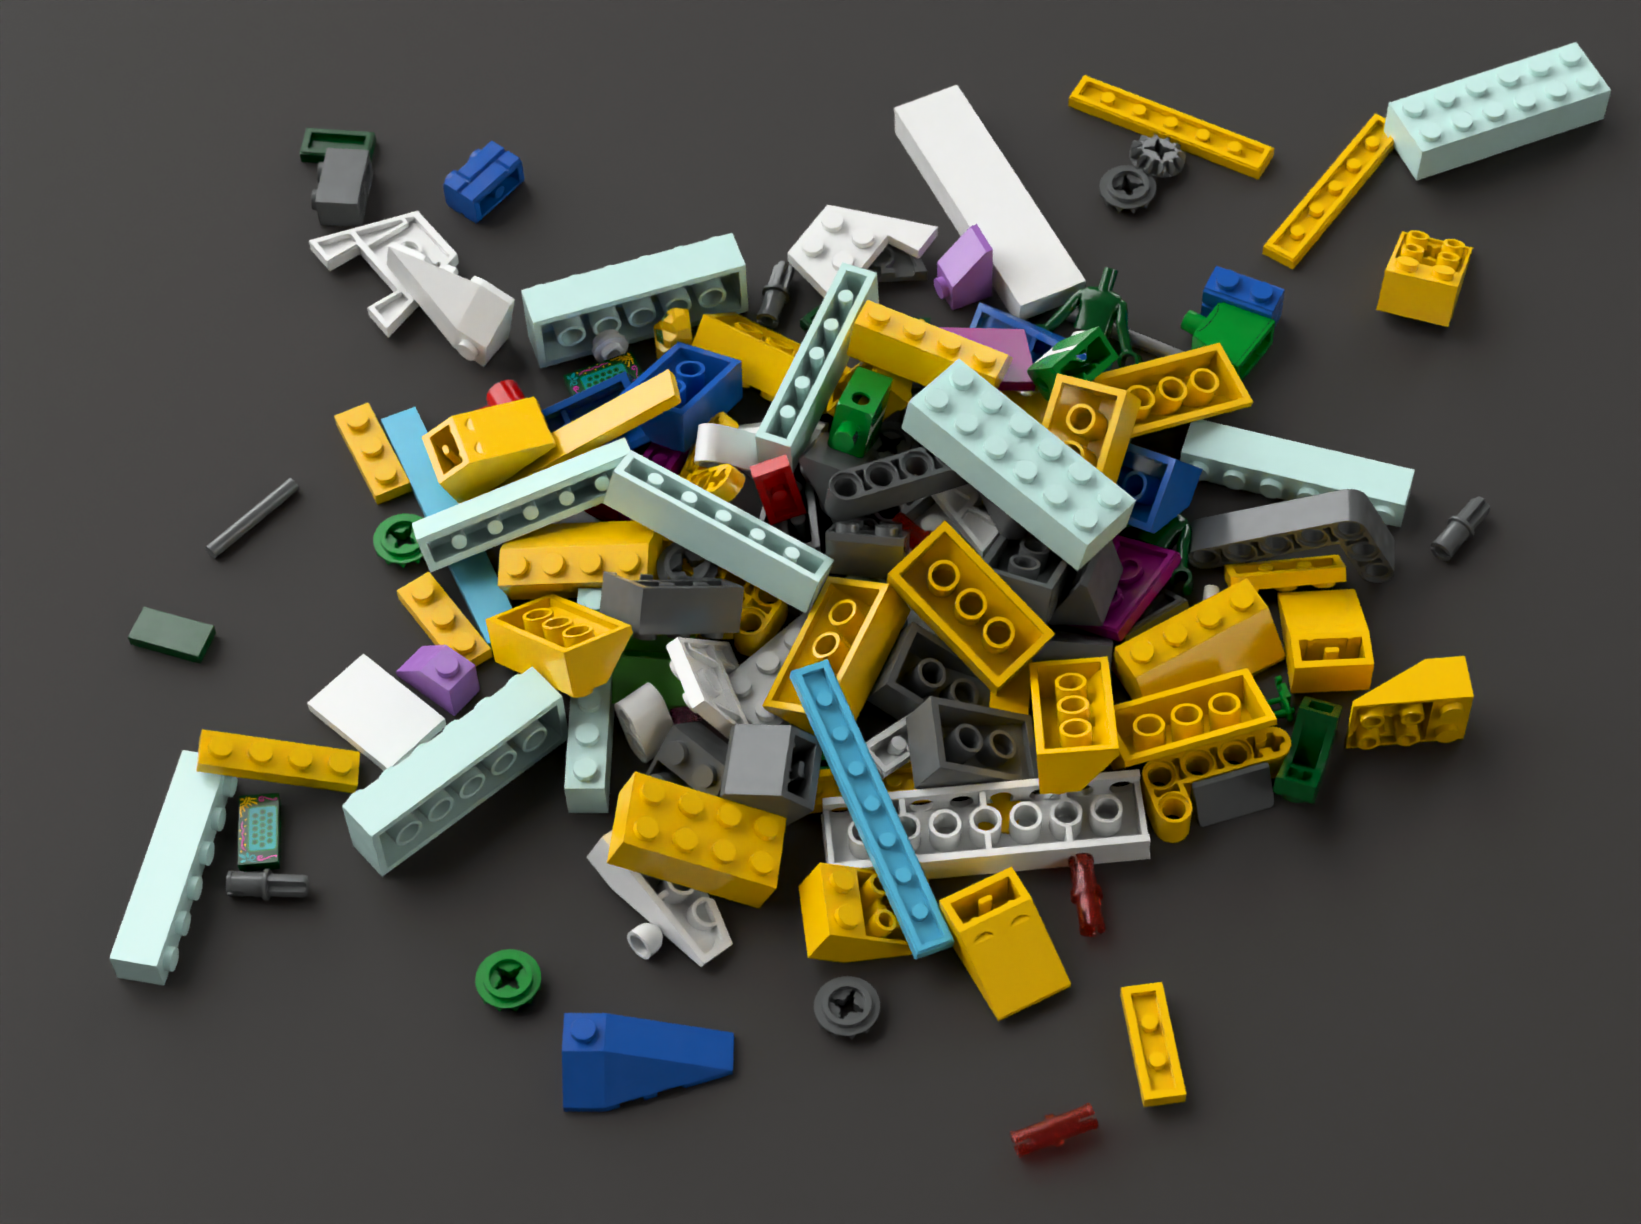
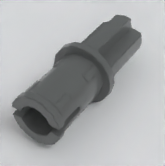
[756,261,795,329]
[1430,496,1491,561]
[226,869,309,901]

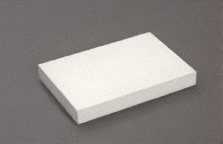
[307,653,447,771]

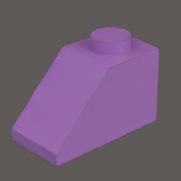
[934,224,993,310]
[396,645,480,716]

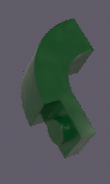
[1273,696,1343,804]

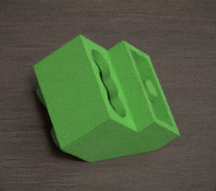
[612,633,699,712]

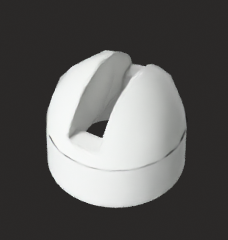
[627,923,663,959]

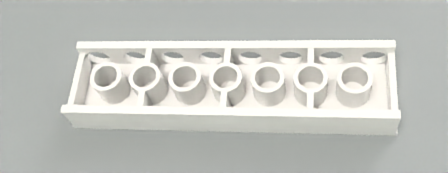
[894,85,1086,321]
[821,769,1151,879]

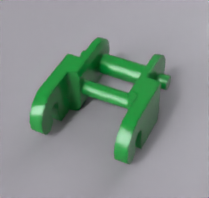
[1266,675,1295,722]

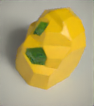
[653,307,692,359]

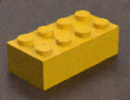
[607,772,787,908]

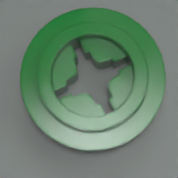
[373,513,423,568]
[475,949,541,1011]

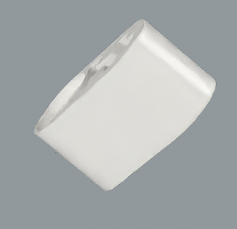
[694,423,760,476]
[614,682,673,763]

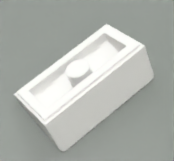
[865,712,912,779]

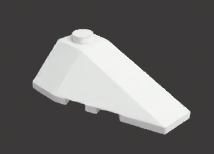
[387,241,515,367]
[587,830,733,967]

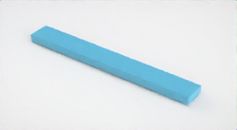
[380,407,512,650]
[790,659,955,960]

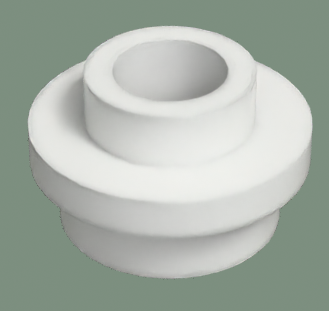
[592,329,628,362]

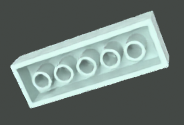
[1384,42,1611,181]
[521,233,749,368]
[901,359,1136,571]
[342,666,568,877]

